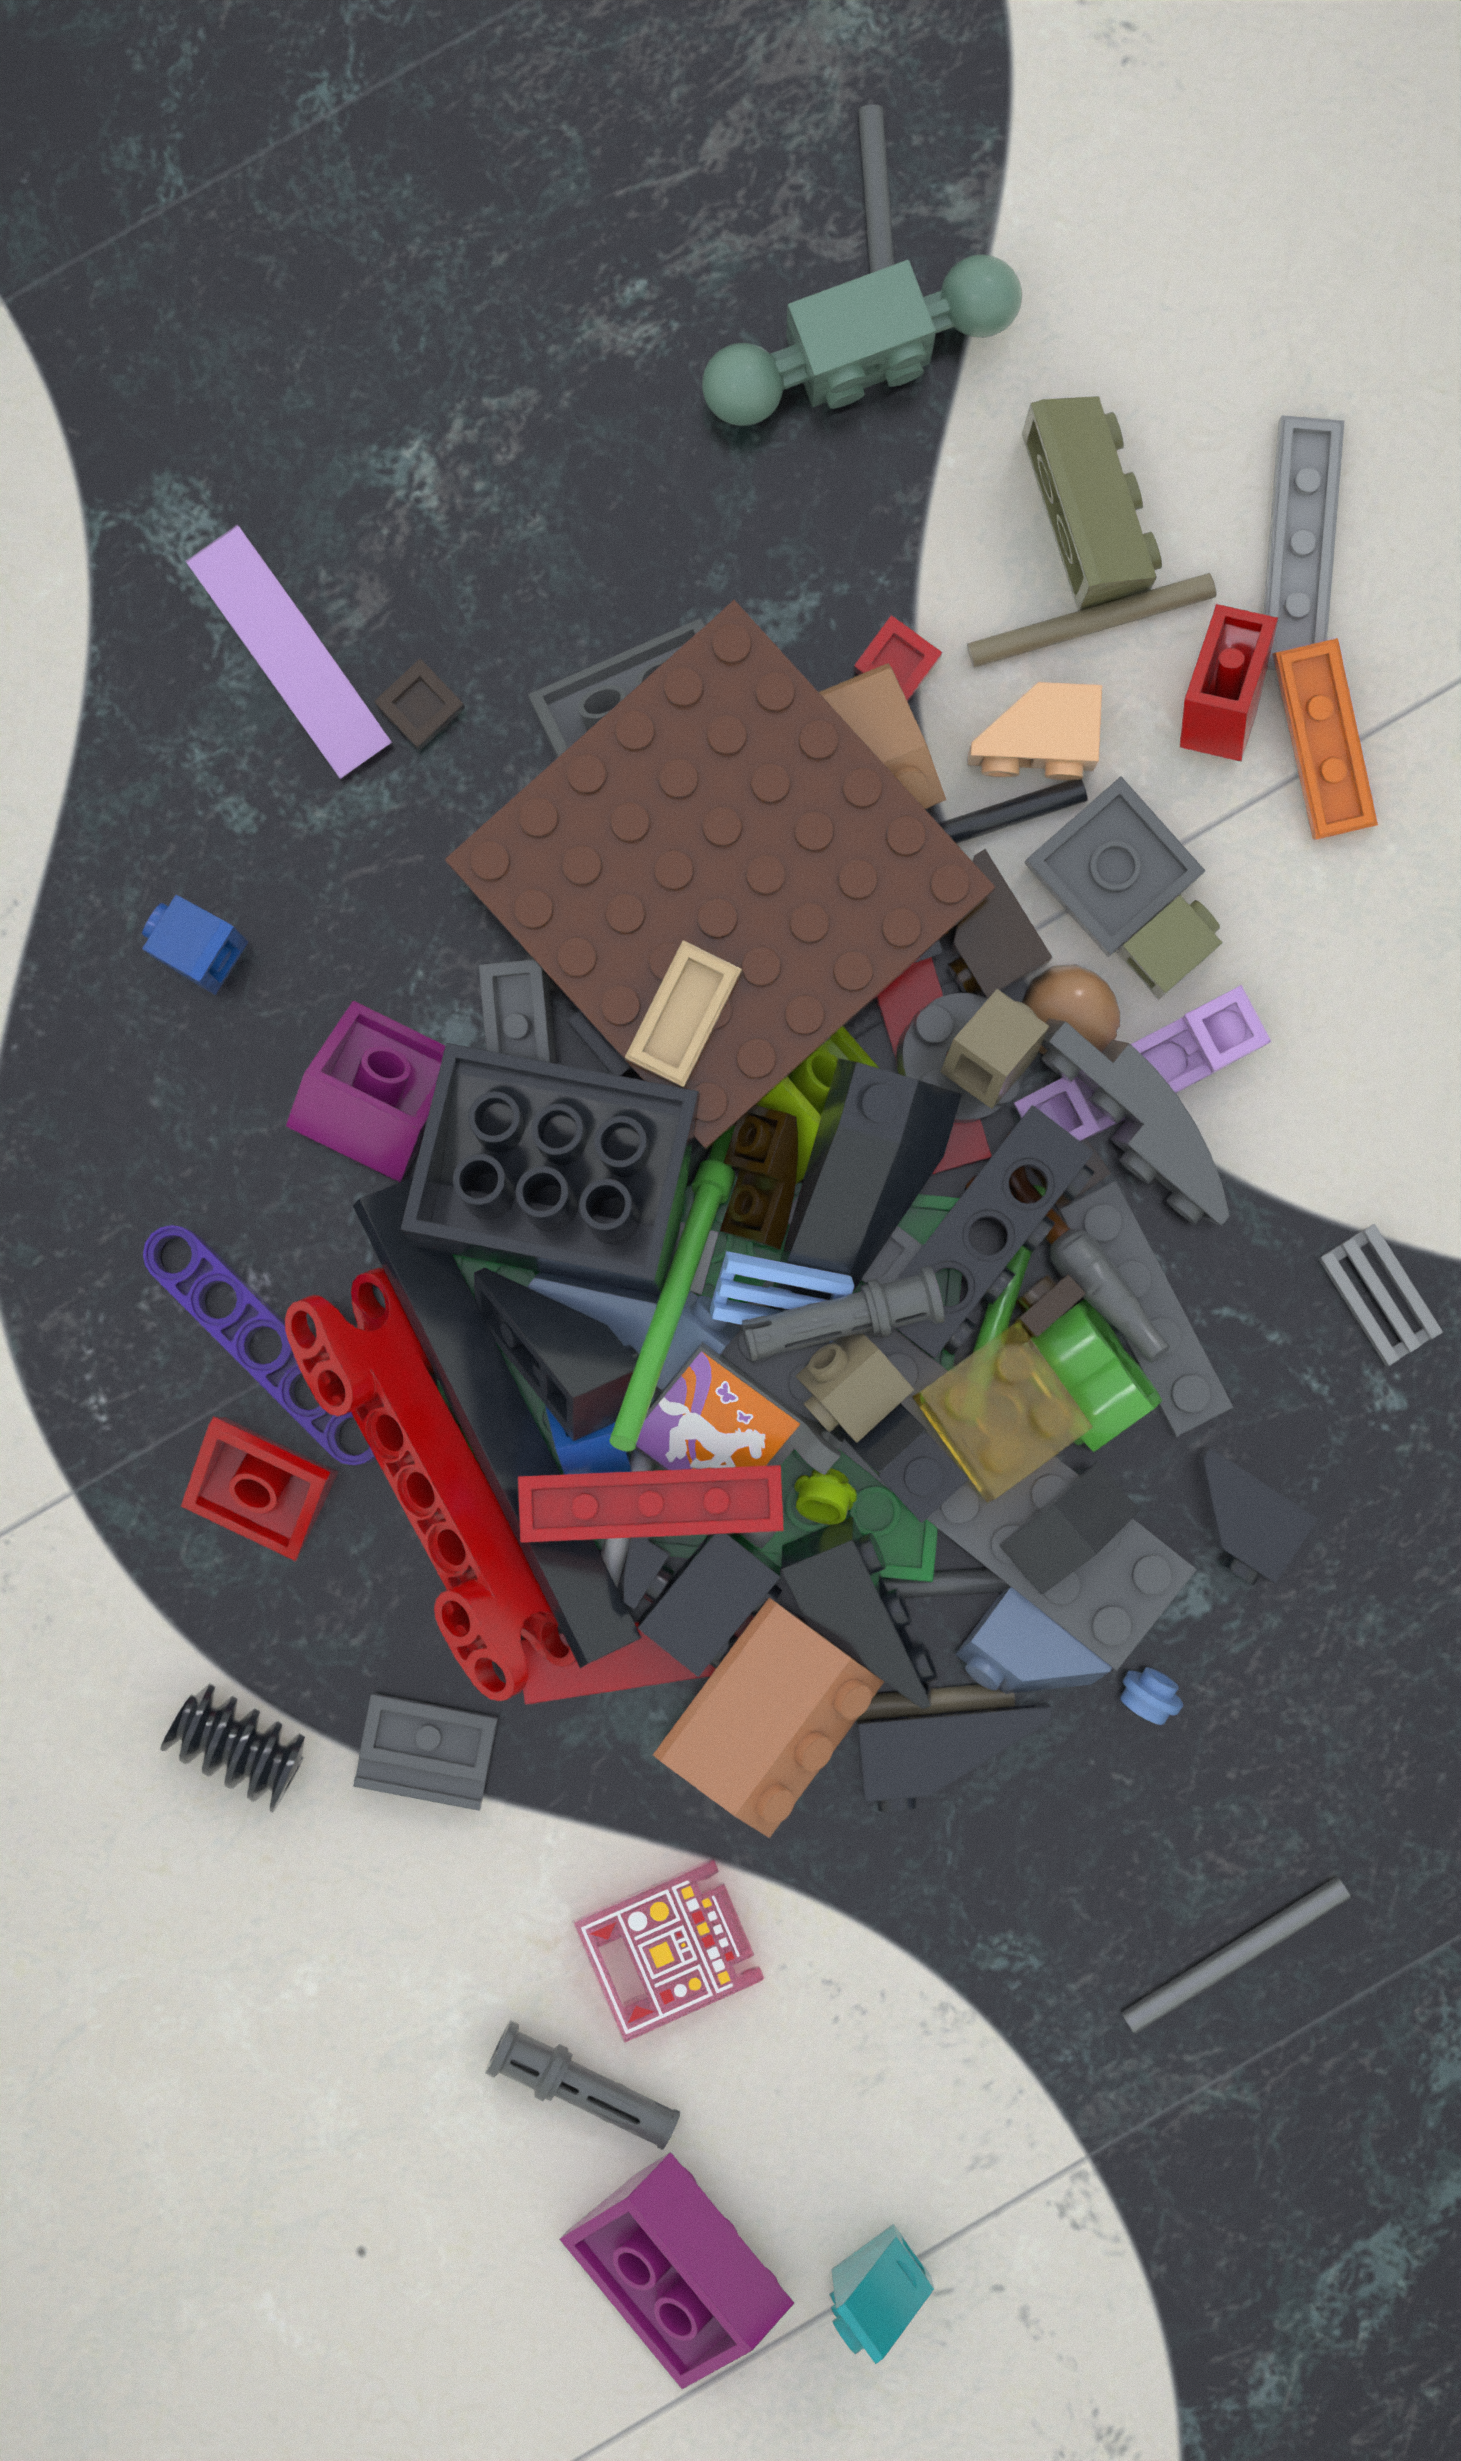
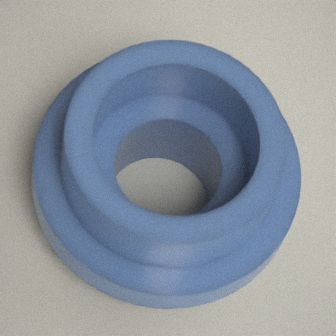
[1120,1667,1183,1725]

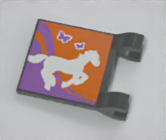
[635,1342,844,1549]

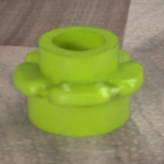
[794,1468,857,1525]

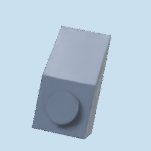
[955,1586,1112,1694]

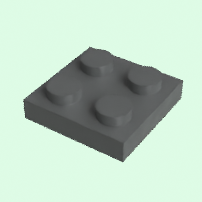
[1024,776,1206,957]

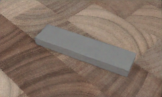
[1263,415,1345,670]

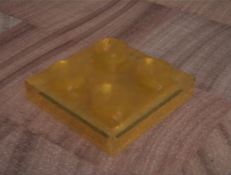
[912,1321,1093,1503]

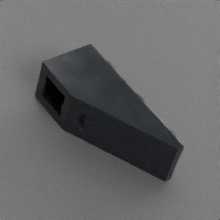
[781,1517,938,1709]

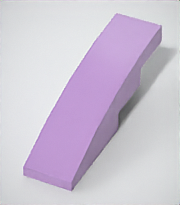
[185,525,392,779]

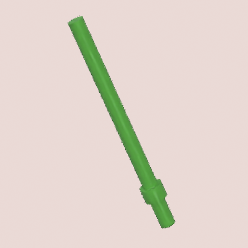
[609,1125,736,1451]

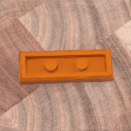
[1272,638,1378,840]

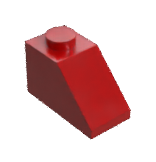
[1180,604,1278,762]

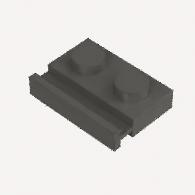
[353,1693,499,1811]

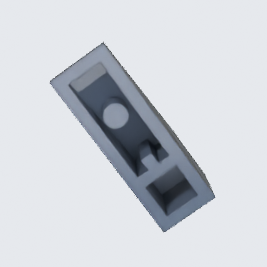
[528,1272,740,1390]

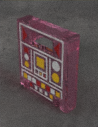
[572,1859,765,2043]

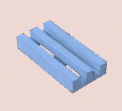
[709,1251,854,1342]

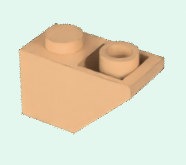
[967,682,1102,780]

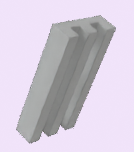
[1318,1224,1443,1366]

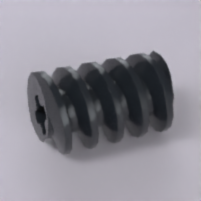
[160,1683,305,1813]

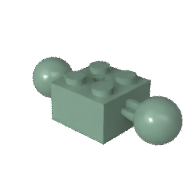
[702,254,1022,426]

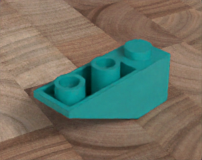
[829,2224,934,2364]

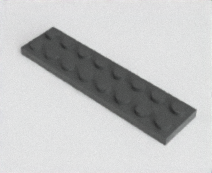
[721,1280,1197,1671]

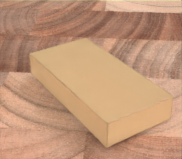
[625,940,742,1088]

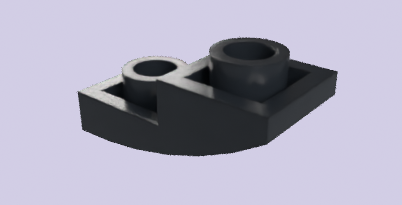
[624,1537,674,1610]

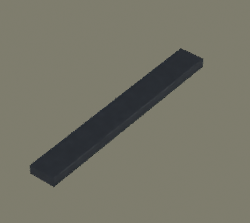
[352,1177,641,1668]

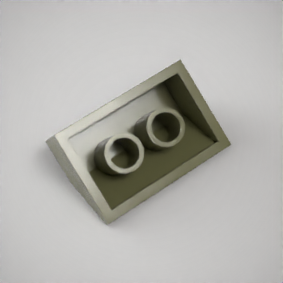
[1022,396,1162,611]

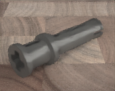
[741,1265,945,1362]
[485,2020,680,2150]

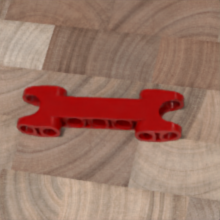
[285,1267,577,1701]

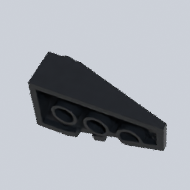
[767,1058,962,1311]

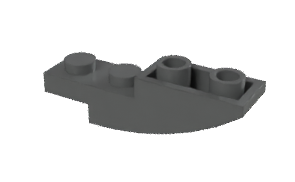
[1041,1018,1230,1226]

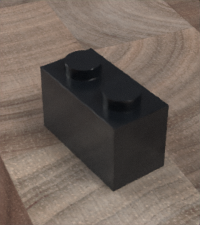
[638,1533,782,1677]

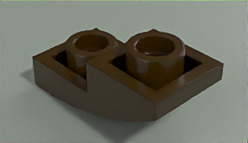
[720,1105,798,1250]

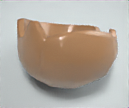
[1021,964,1120,1055]

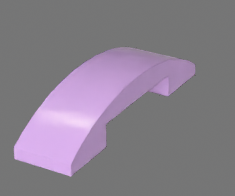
[1014,985,1271,1142]

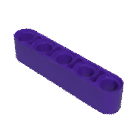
[143,1225,376,1465]

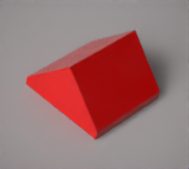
[181,1417,339,1561]

